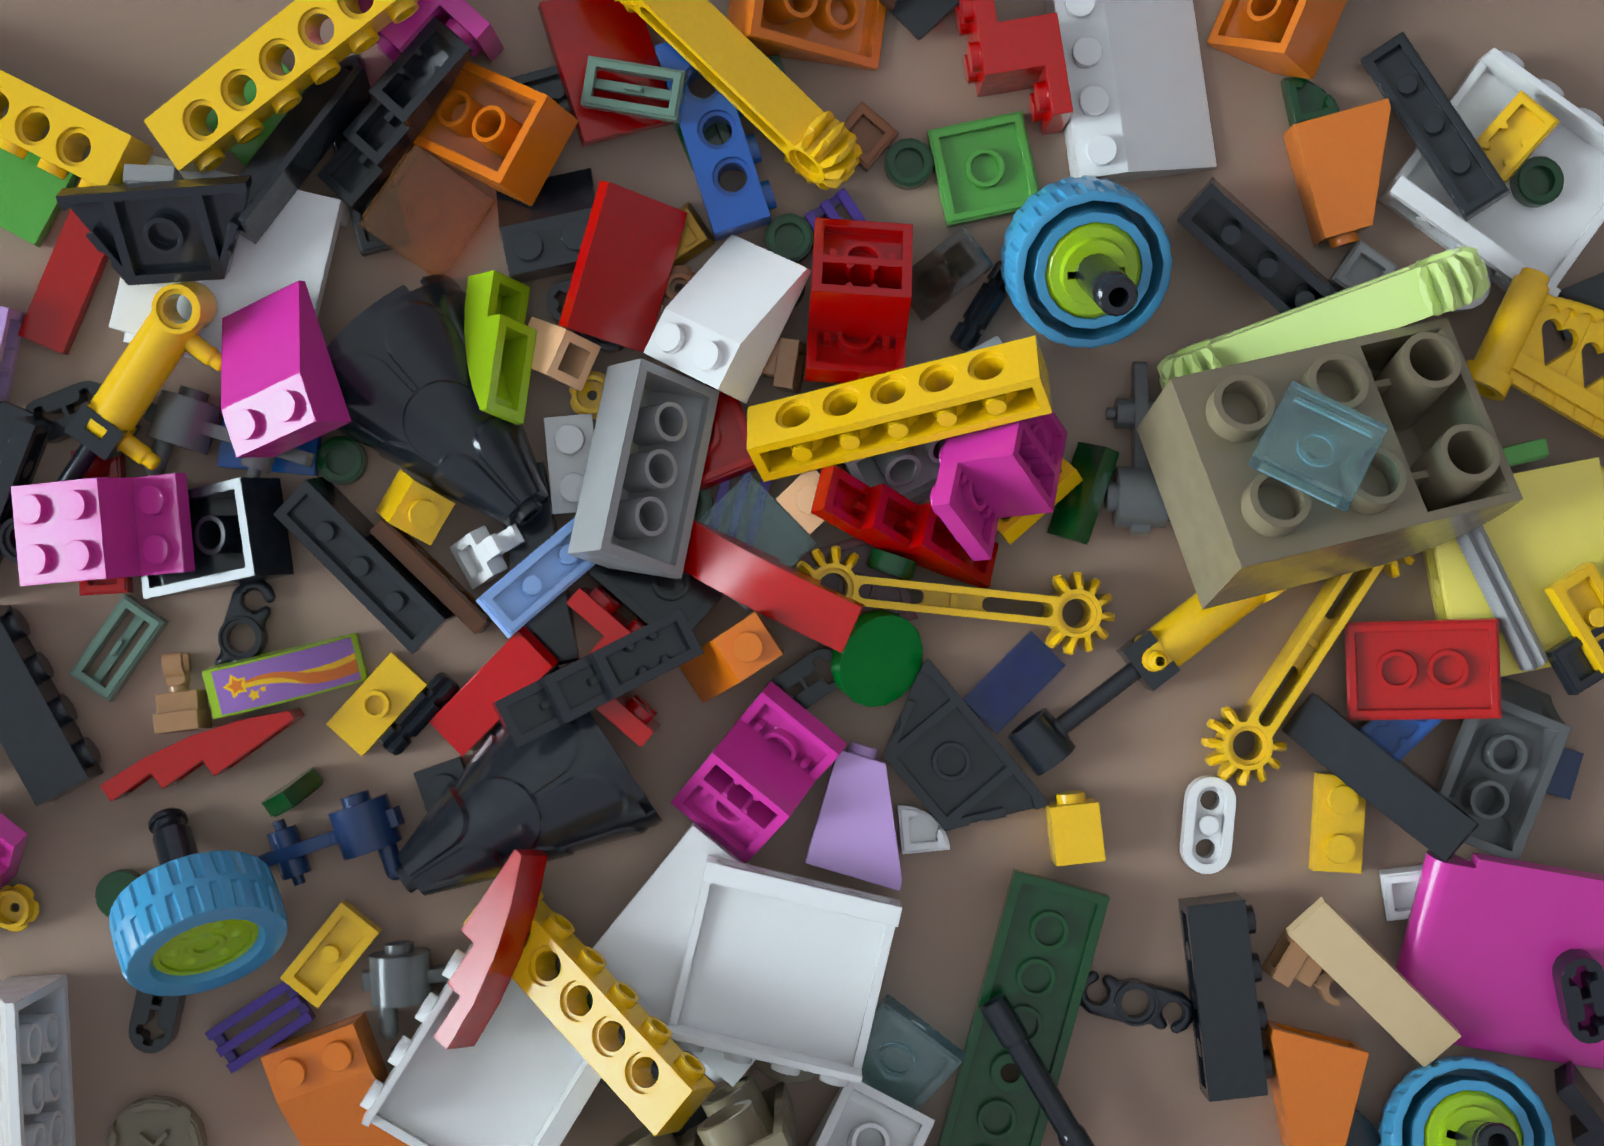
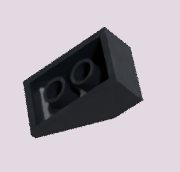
[140,477,294,599]

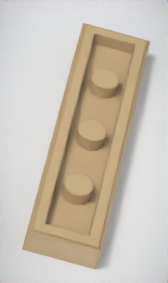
[1285,896,1462,1067]

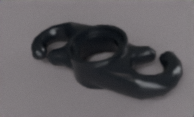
[214,580,276,665]
[1080,971,1195,1034]

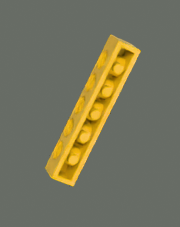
[143,0,419,174]
[0,70,154,187]
[747,335,1053,482]
[463,891,716,1136]

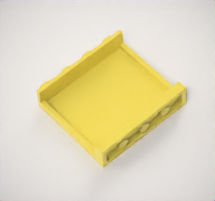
[1423,457,1604,677]

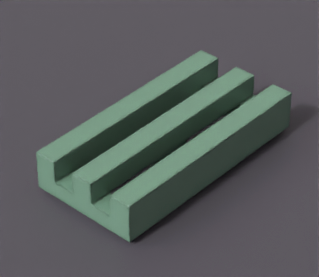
[580,56,688,123]
[69,594,169,702]

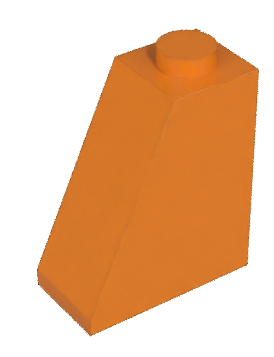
[1282,98,1391,250]
[679,611,784,703]
[1262,1020,1369,1146]

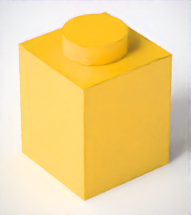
[375,469,456,546]
[1045,790,1106,866]

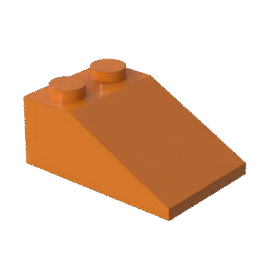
[727,0,887,71]
[412,60,579,207]
[260,1011,409,1146]

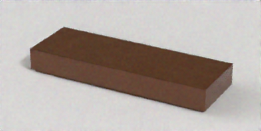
[369,519,493,634]

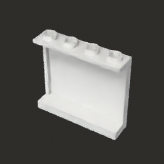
[1377,47,1604,297]
[109,155,350,360]
[592,822,756,1087]
[668,855,903,1087]
[360,943,624,1146]

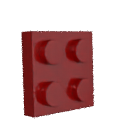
[955,0,1073,135]
[805,217,913,383]
[566,586,660,747]

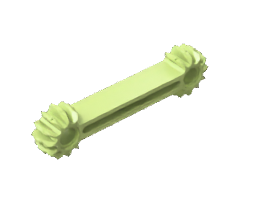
[1157,246,1490,390]

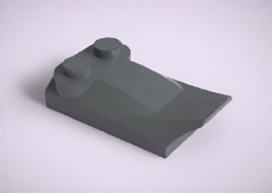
[1436,676,1572,860]

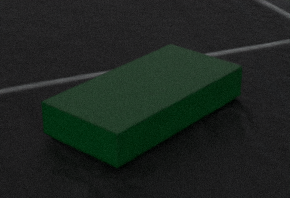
[1047,442,1119,545]

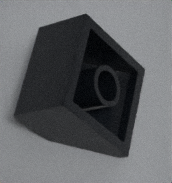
[496,168,596,283]

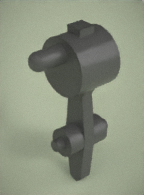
[1104,361,1170,536]
[144,385,315,478]
[362,940,449,1040]

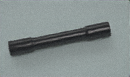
[979,993,1095,1146]

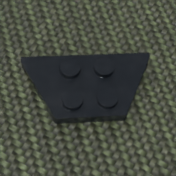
[56,175,253,285]
[882,658,1049,831]

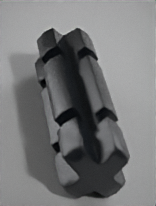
[950,261,1006,351]
[379,672,459,756]

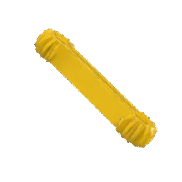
[614,0,863,190]
[796,546,1115,655]
[1201,556,1415,786]

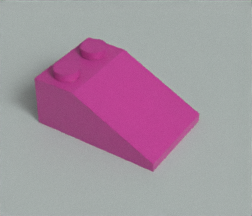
[221,280,351,458]

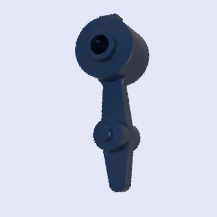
[256,790,405,886]

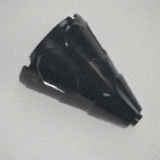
[327,274,548,527]
[395,665,662,896]

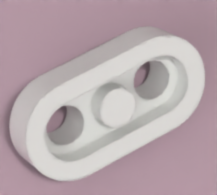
[1179,775,1236,874]

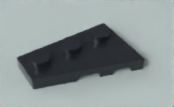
[586,564,724,630]

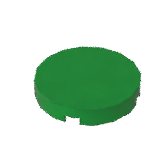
[831,610,923,708]

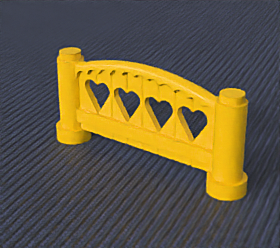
[1466,267,1604,440]

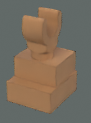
[761,338,807,394]
[152,652,212,734]
[1261,929,1341,1006]

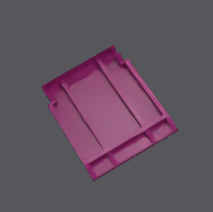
[1395,850,1604,1070]

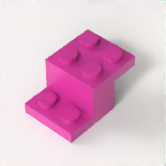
[358,0,504,63]
[930,409,1068,561]
[11,473,195,586]
[670,681,847,863]

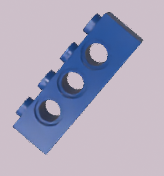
[655,42,777,241]

